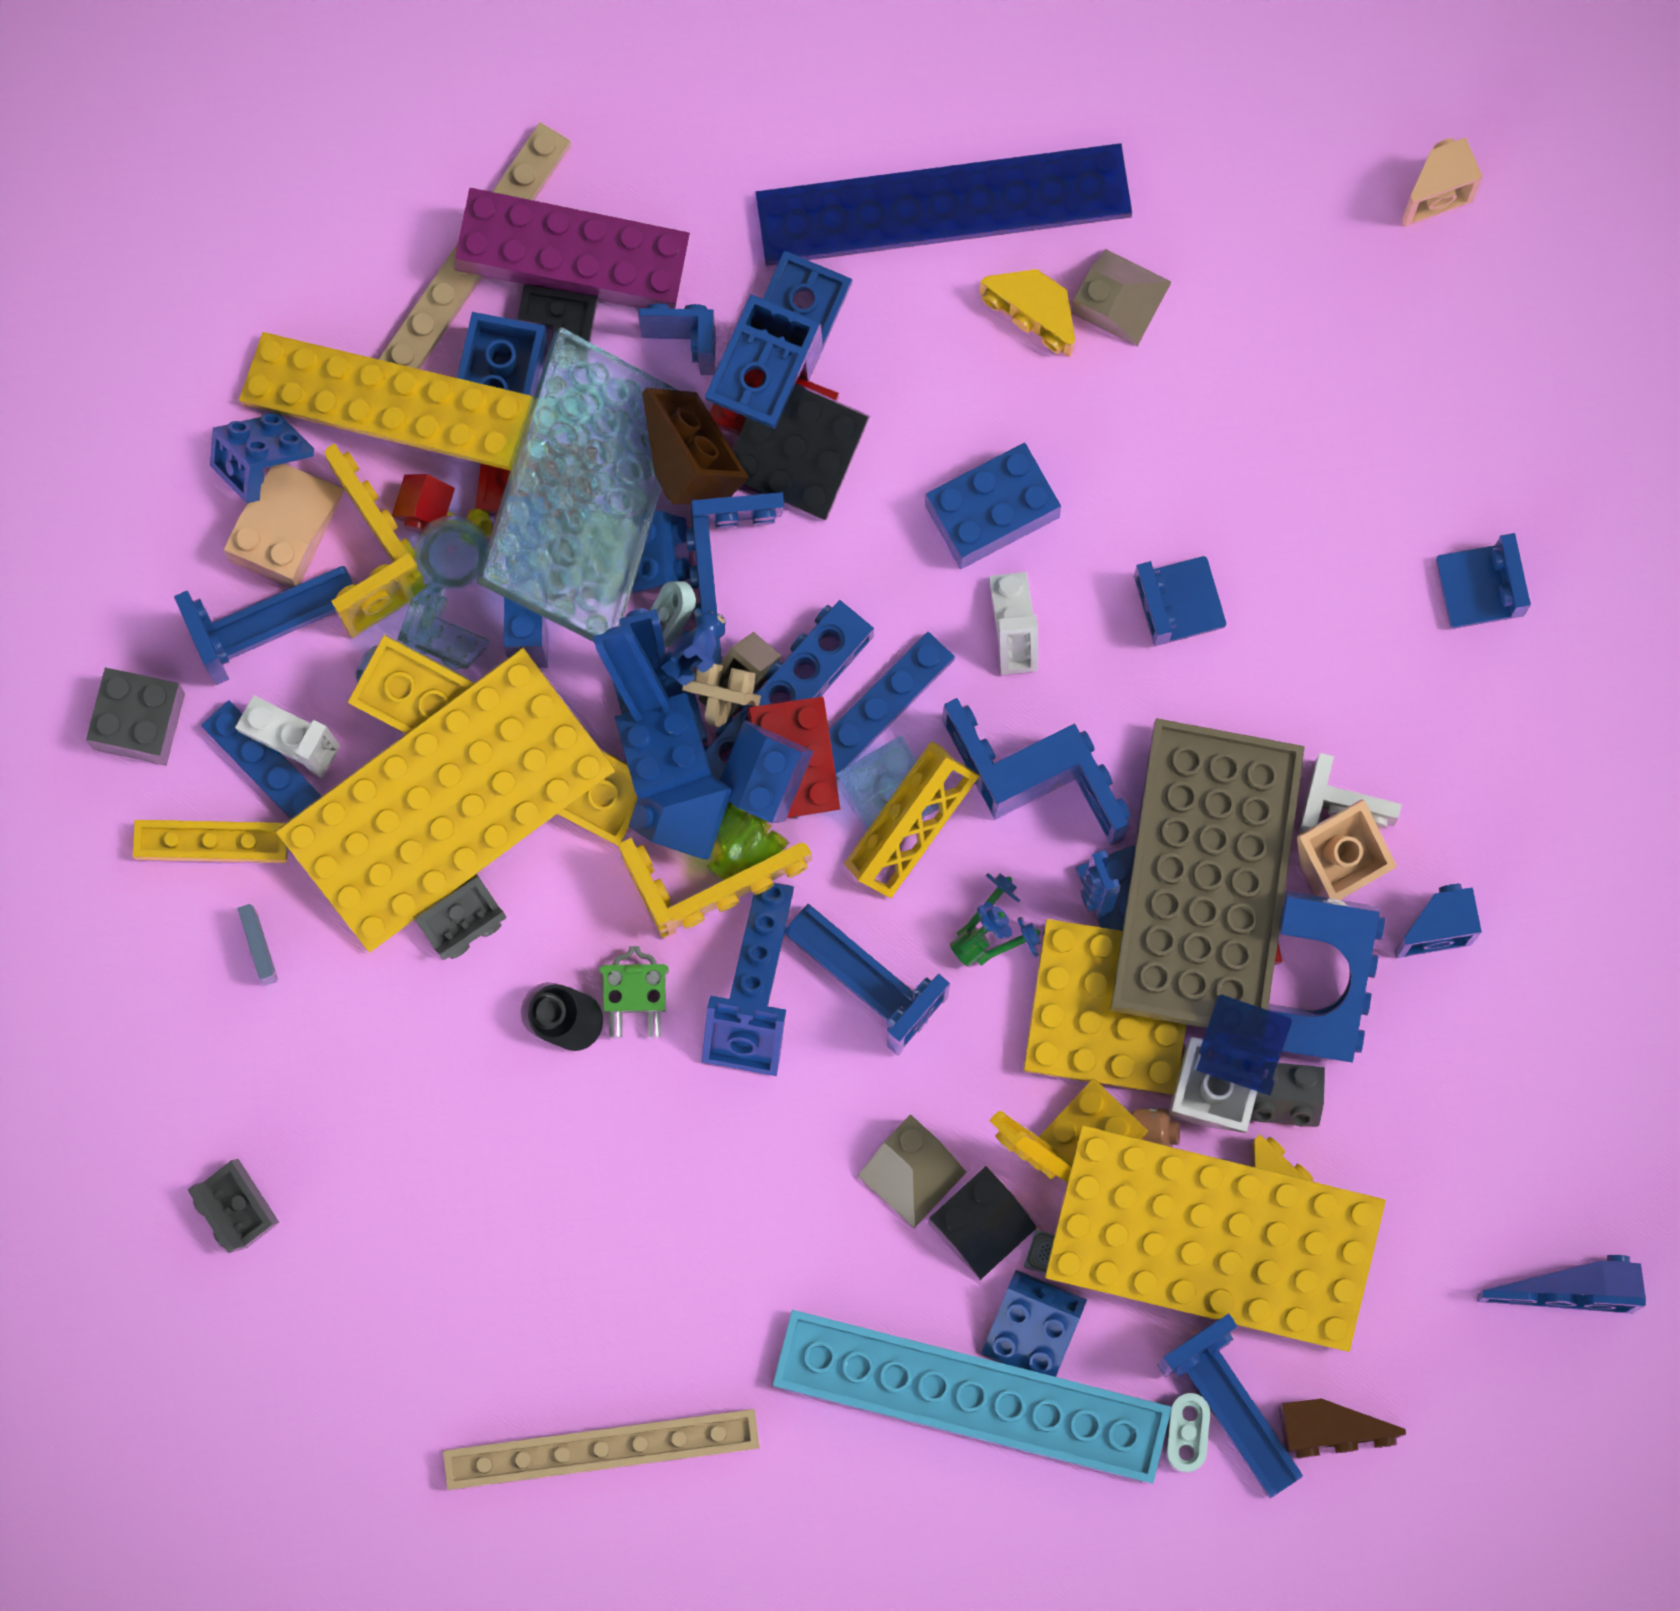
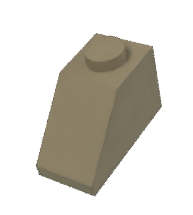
[698,631,782,718]

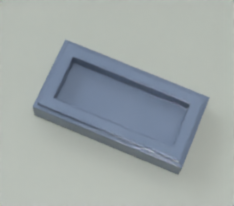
[237,904,278,986]

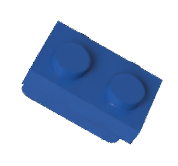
[607,510,691,598]

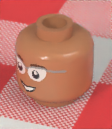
[1131,1108,1180,1147]

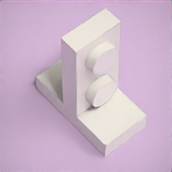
[989,572,1038,675]
[235,695,341,779]
[1298,753,1402,834]

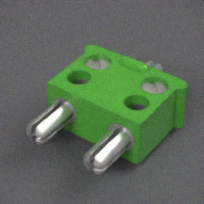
[599,946,670,1039]

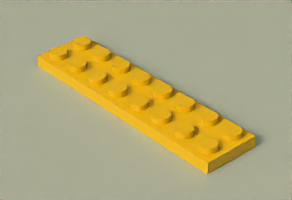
[238,332,536,471]
[347,634,638,846]

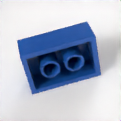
[457,312,548,441]
[925,442,1061,569]

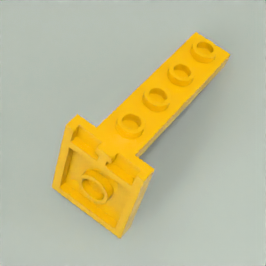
[325,443,428,638]
[618,838,812,939]
[989,1078,1148,1182]

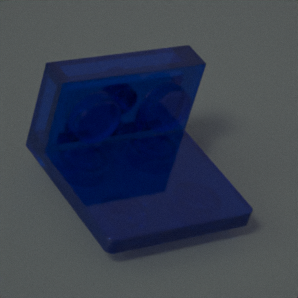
[1193,994,1292,1096]

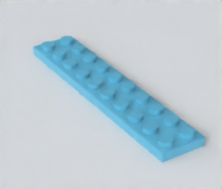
[773,1309,1172,1484]

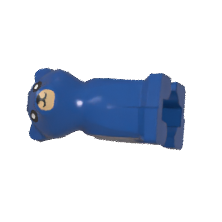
[661,609,726,685]

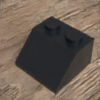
[928,1166,1038,1281]

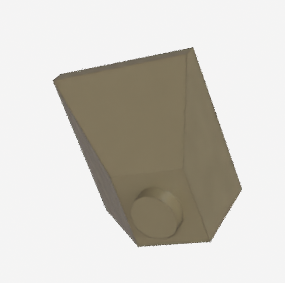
[1072,249,1172,347]
[857,1114,967,1229]

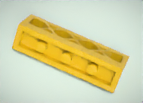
[844,741,979,899]

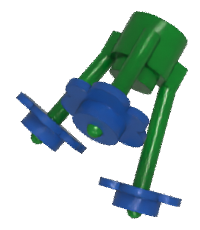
[949,873,1042,967]

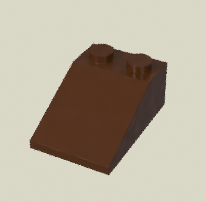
[642,388,749,505]

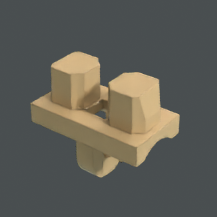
[682,663,761,727]

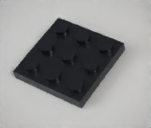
[733,374,871,520]

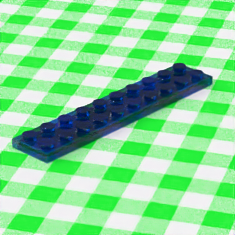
[755,143,1133,266]

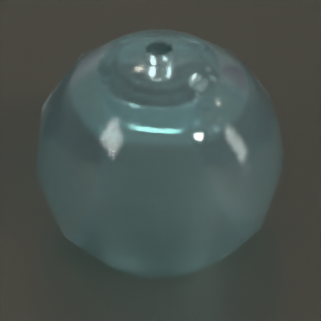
[415,515,490,590]

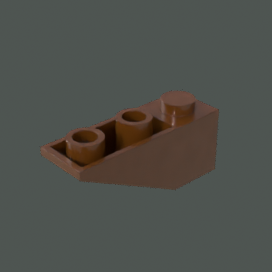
[1279,1398,1406,1459]

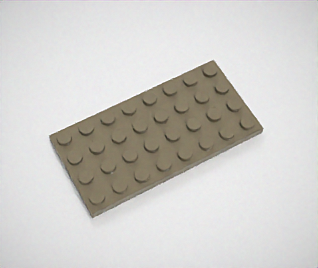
[1110,718,1305,1039]

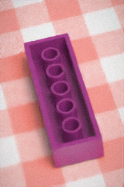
[454,187,690,309]

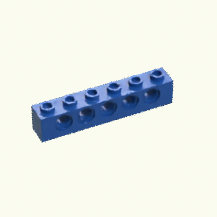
[703,599,874,803]

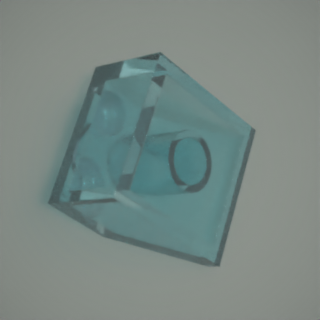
[836,735,939,831]

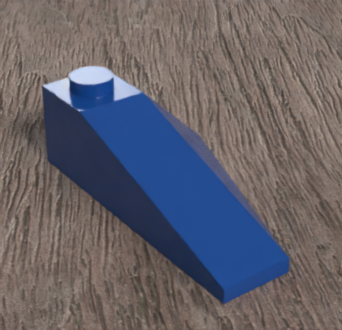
[1477,1255,1646,1314]

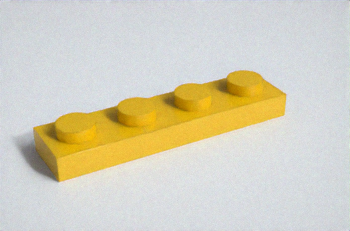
[132,819,288,863]

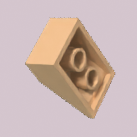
[224,464,345,588]

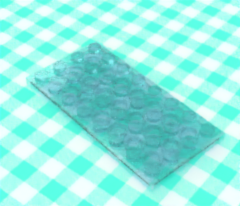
[476,327,678,642]

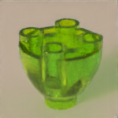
[706,802,790,880]

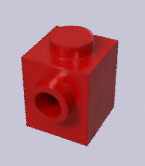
[391,474,455,534]

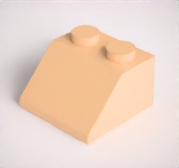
[1402,137,1483,227]
[1297,799,1397,900]

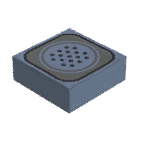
[1024,1229,1054,1274]

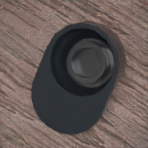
[521,982,603,1051]

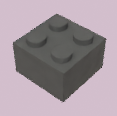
[86,667,185,766]

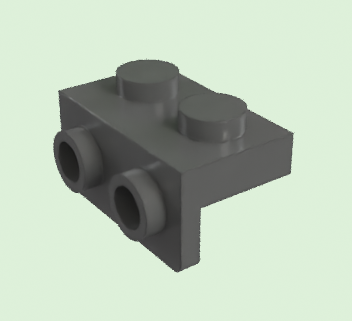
[413,874,507,960]
[1250,1061,1325,1127]
[188,1159,280,1253]

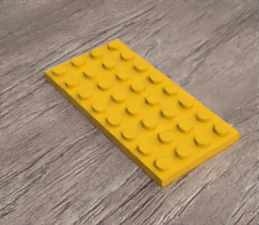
[276,647,616,953]
[1044,1125,1386,1352]

